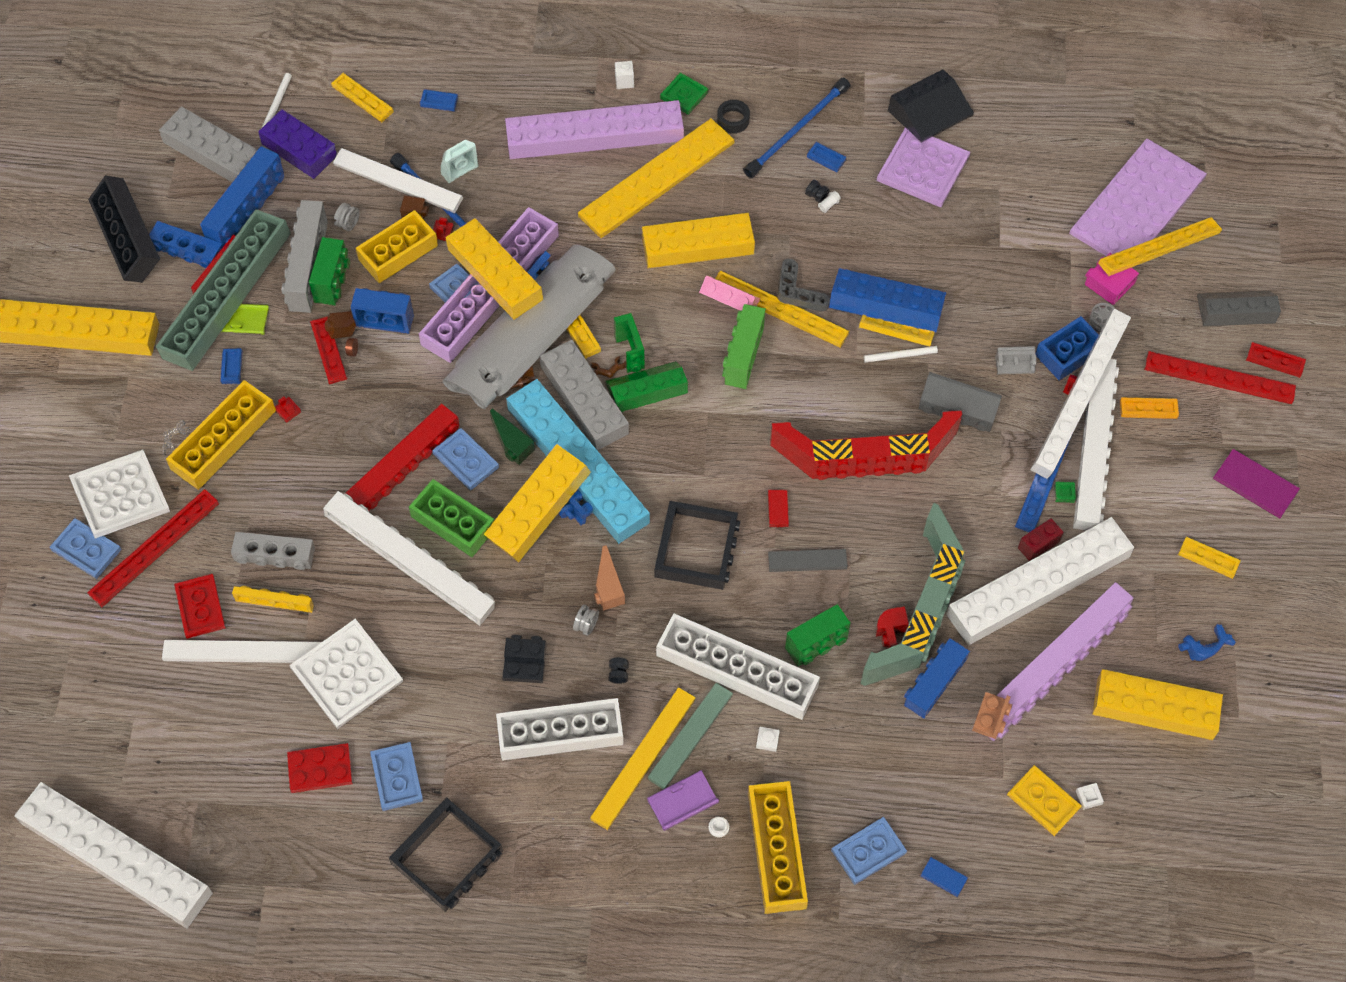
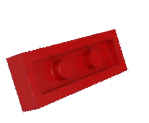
[1246,342,1306,378]

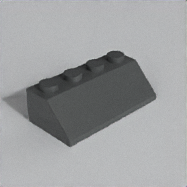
[1197,291,1281,326]
[919,372,1002,432]

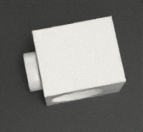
[615,61,634,89]

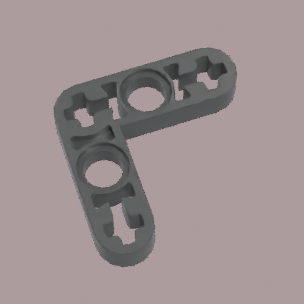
[777,259,830,311]

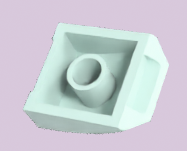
[441,140,478,183]

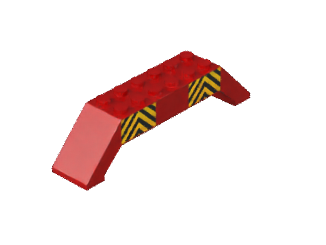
[770,411,962,480]

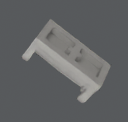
[995,346,1036,375]

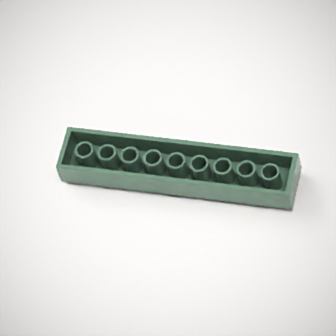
[156,209,291,371]

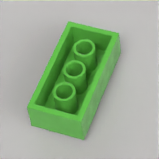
[722,304,766,389]
[409,479,494,557]

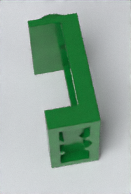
[614,313,645,373]

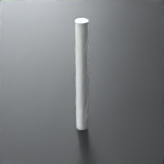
[262,73,292,127]
[864,346,938,363]

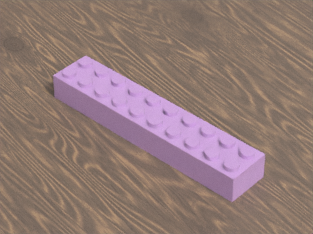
[505,100,684,159]
[419,207,559,363]
[989,582,1134,742]

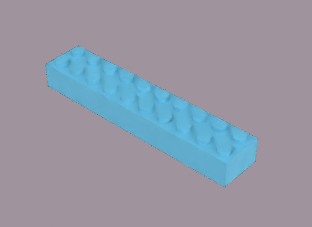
[506,379,650,544]

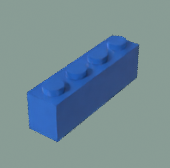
[904,639,970,719]

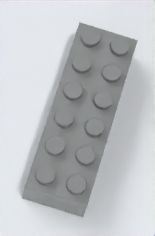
[159,106,257,182]
[282,200,328,313]
[540,340,629,451]

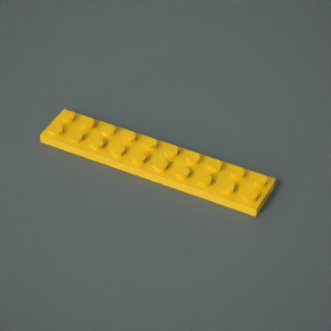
[578,118,734,239]

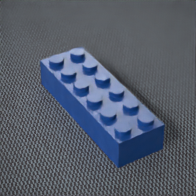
[200,146,284,247]
[829,268,946,332]

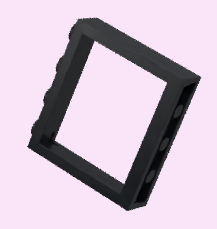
[654,501,741,590]
[389,797,503,912]

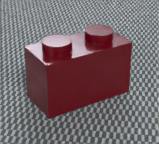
[1018,518,1064,561]

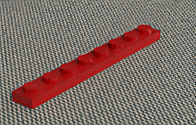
[1144,351,1296,404]
[87,489,219,608]

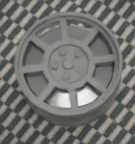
[334,202,360,231]
[1089,303,1115,332]
[573,605,599,636]

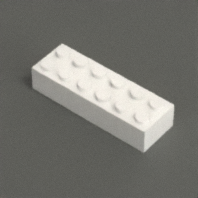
[496,698,623,760]

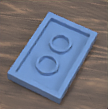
[432,428,499,491]
[50,518,122,579]
[370,742,423,811]
[831,817,907,885]

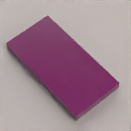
[1213,449,1300,519]

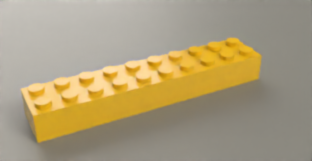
[0,299,160,356]

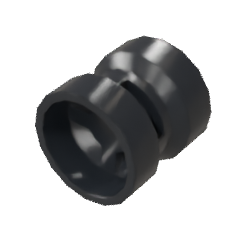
[805,179,830,203]
[608,658,629,684]

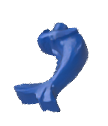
[1178,624,1236,661]

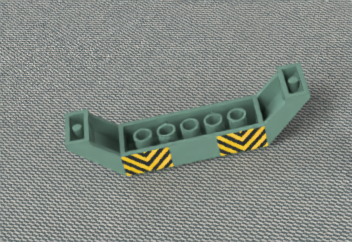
[861,503,966,686]

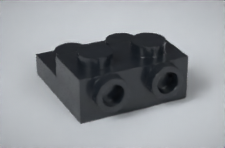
[502,635,547,683]

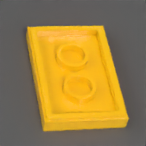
[1007,765,1082,836]

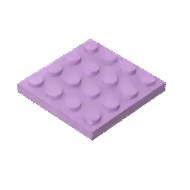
[877,128,970,207]

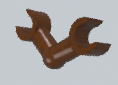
[591,356,626,378]

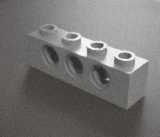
[231,532,315,570]

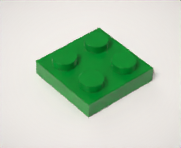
[660,72,708,115]

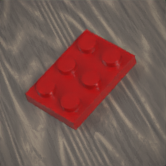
[174,574,226,639]
[287,743,353,793]

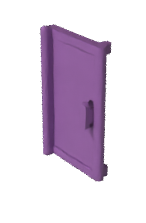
[647,771,719,831]

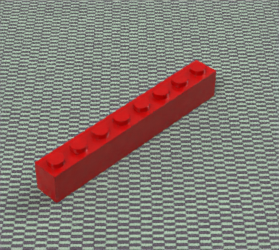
[346,404,460,511]

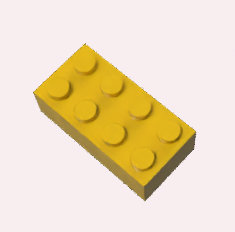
[356,210,438,284]

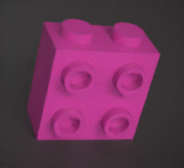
[1085,253,1139,306]

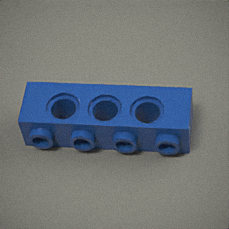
[149,221,223,268]

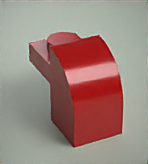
[876,606,909,649]

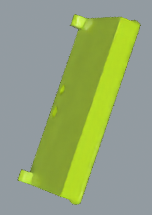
[221,304,269,335]

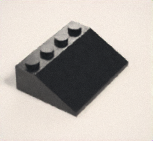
[888,69,974,143]

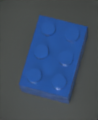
[351,288,414,334]
[1035,316,1099,381]

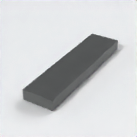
[768,549,847,572]

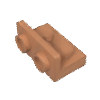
[972,692,1012,739]

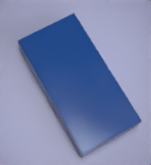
[420,89,458,111]
[807,142,846,173]
[220,348,243,384]
[920,857,968,897]

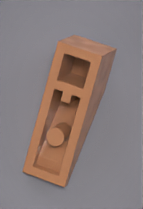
[594,545,625,610]

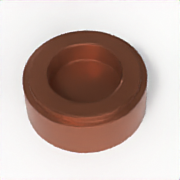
[345,338,358,357]

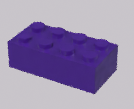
[258,109,337,179]

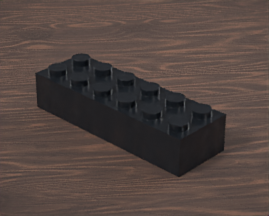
[88,175,160,283]

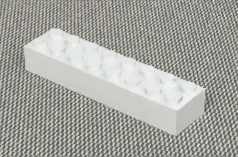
[656,613,820,720]

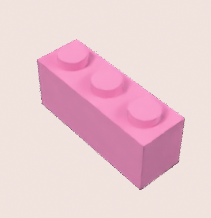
[699,275,760,311]

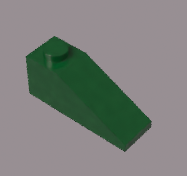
[490,408,535,465]

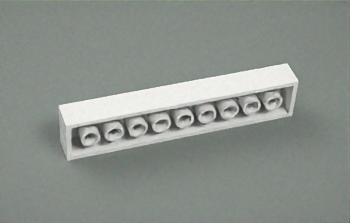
[946,517,1134,646]
[15,782,213,929]

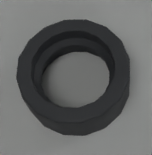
[717,100,750,134]

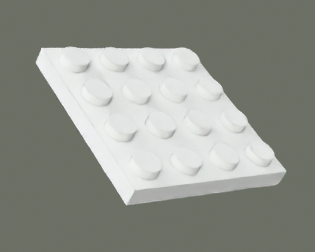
[69,450,170,538]
[290,619,403,729]

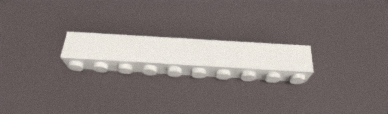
[1030,309,1131,479]
[1073,359,1119,531]
[323,491,495,626]

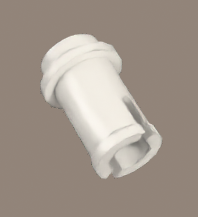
[818,191,841,213]

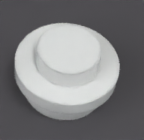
[709,817,729,838]

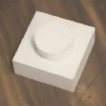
[756,727,780,752]
[1076,783,1104,810]

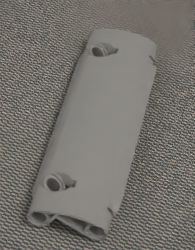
[443,244,616,409]

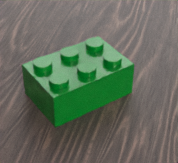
[309,237,350,306]
[785,604,851,667]

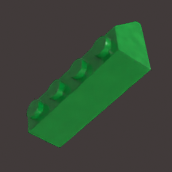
[605,361,688,412]

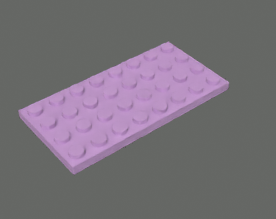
[1069,139,1207,268]

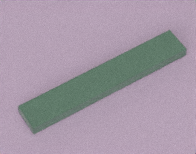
[648,683,733,789]

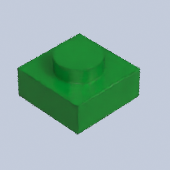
[1054,482,1076,503]

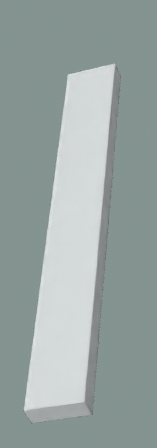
[333,148,463,213]
[162,640,322,663]

